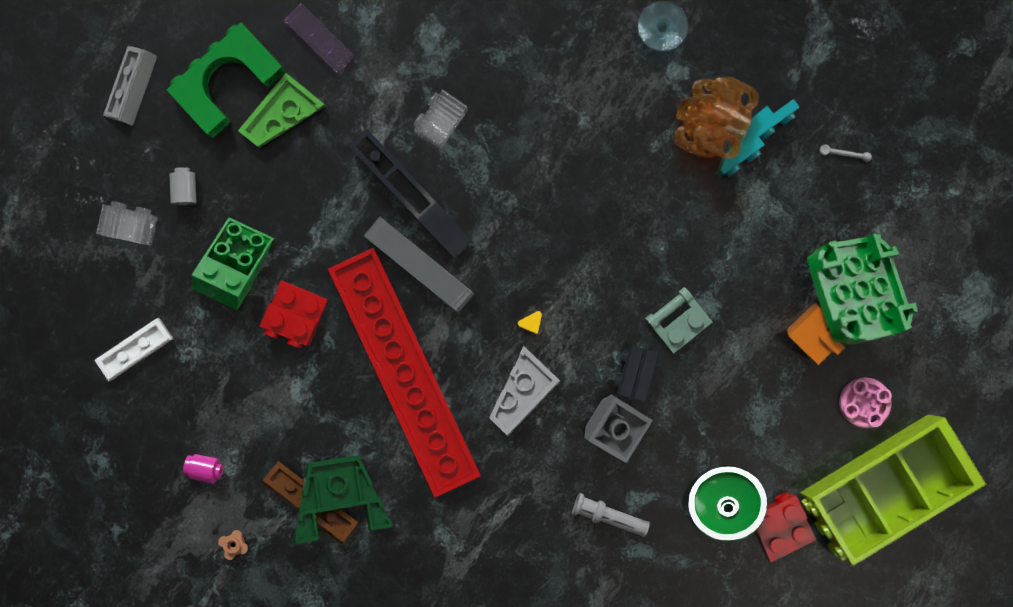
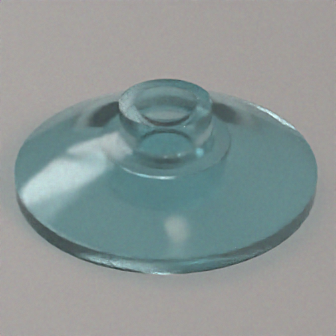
[638,1,688,51]

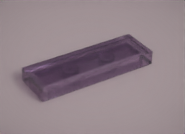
[284,3,355,74]

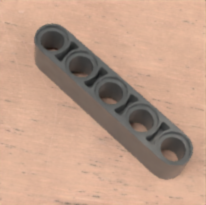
[364,216,475,313]

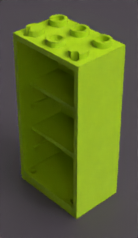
[800,415,986,565]

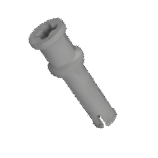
[572,493,650,537]

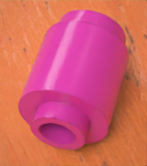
[183,454,223,484]

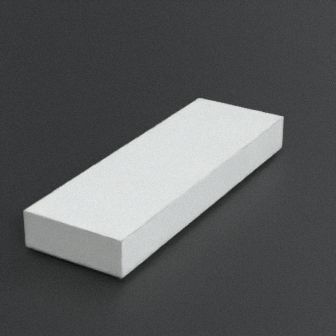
[95,318,173,381]

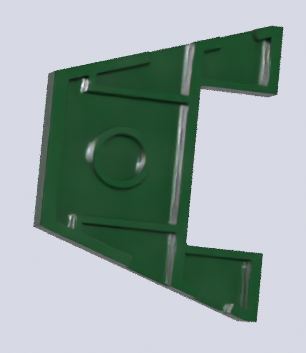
[294,455,393,544]

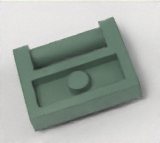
[645,287,712,354]

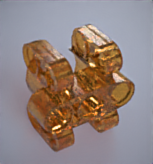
[674,77,759,158]

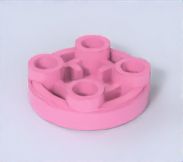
[839,378,892,428]

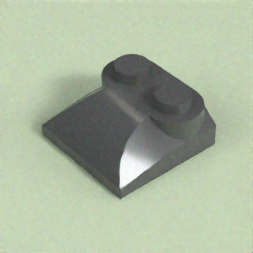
[584,395,653,463]

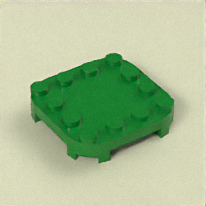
[807,234,917,344]

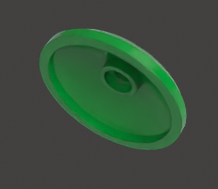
[689,467,767,541]

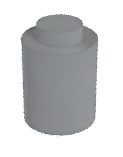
[169,168,196,205]

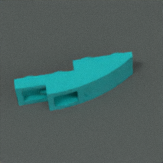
[717,99,799,177]

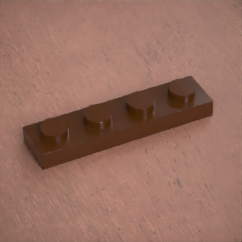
[262,461,358,545]

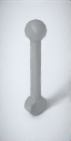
[819,145,872,162]

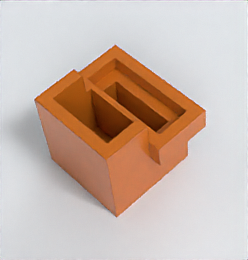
[787,302,845,365]

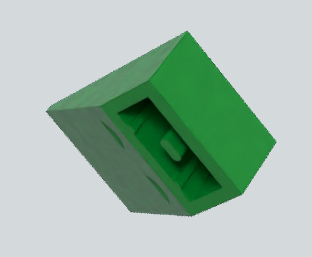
[192,217,274,310]

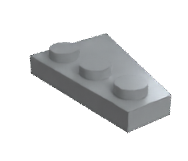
[489,346,560,436]

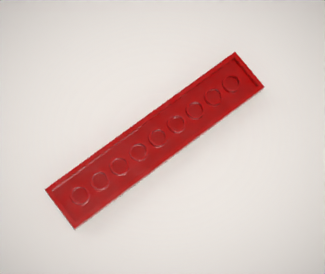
[328,248,481,497]

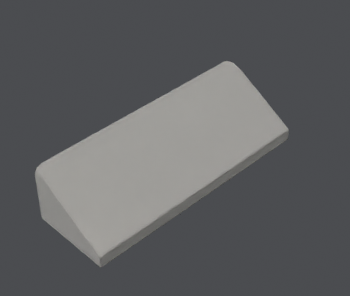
[103,46,157,125]

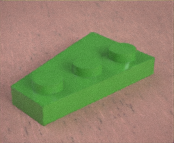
[238,73,326,148]

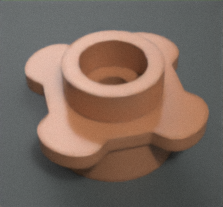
[218,530,248,560]

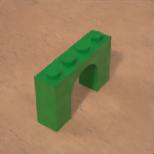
[166,22,286,138]

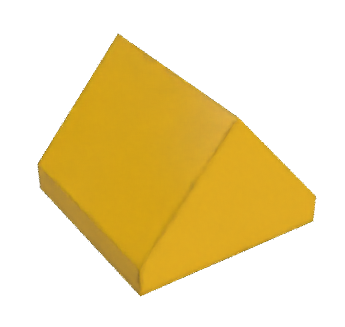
[518,311,542,334]

